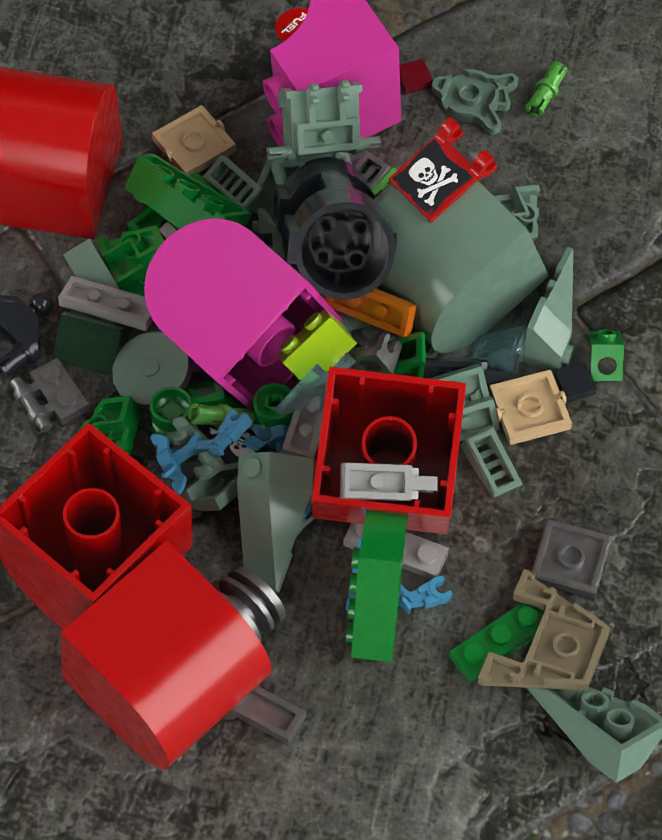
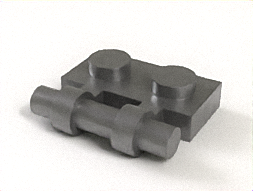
[10,358,90,433]

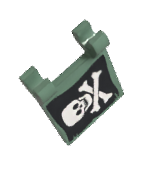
[167,417,271,480]

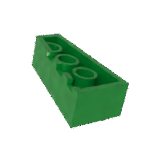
[124,154,252,229]
[346,510,408,662]

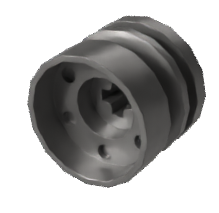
[218,565,286,642]

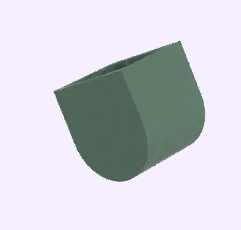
[351,181,549,353]

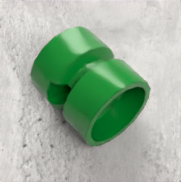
[253,383,296,429]
[150,386,192,446]

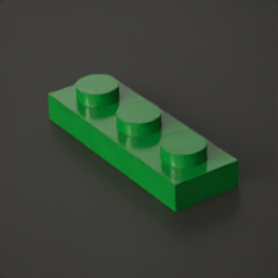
[449,603,544,682]

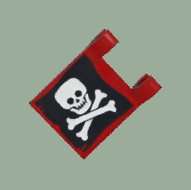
[388,117,498,223]

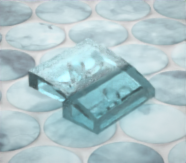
[274,353,356,415]

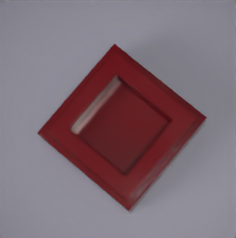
[399,58,433,95]

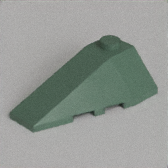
[522,247,574,373]
[237,452,316,593]
[527,687,662,783]

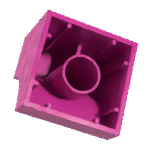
[263,0,401,147]

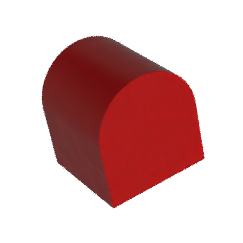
[0,67,123,240]
[311,366,467,535]
[0,422,193,630]
[60,540,271,770]

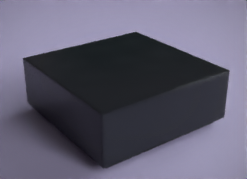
[554,363,597,403]

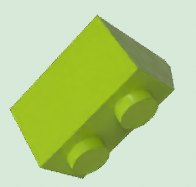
[277,308,357,389]

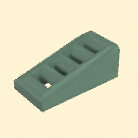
[203,154,265,210]
[460,427,523,499]

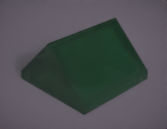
[53,309,134,376]

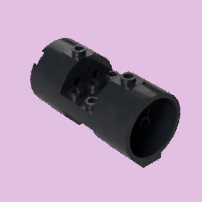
[273,157,397,300]

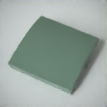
[429,363,500,442]

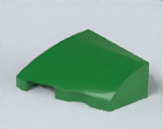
[79,395,142,455]

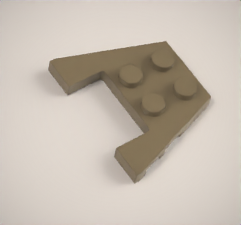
[478,569,610,690]

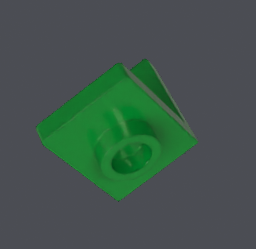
[588,329,624,381]

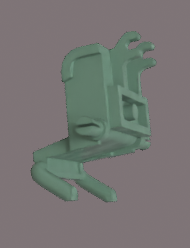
[266,80,381,185]

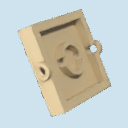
[152,105,236,175]
[489,370,572,445]

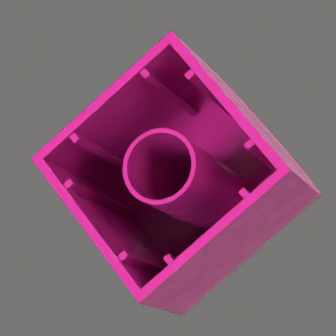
[144,219,344,413]

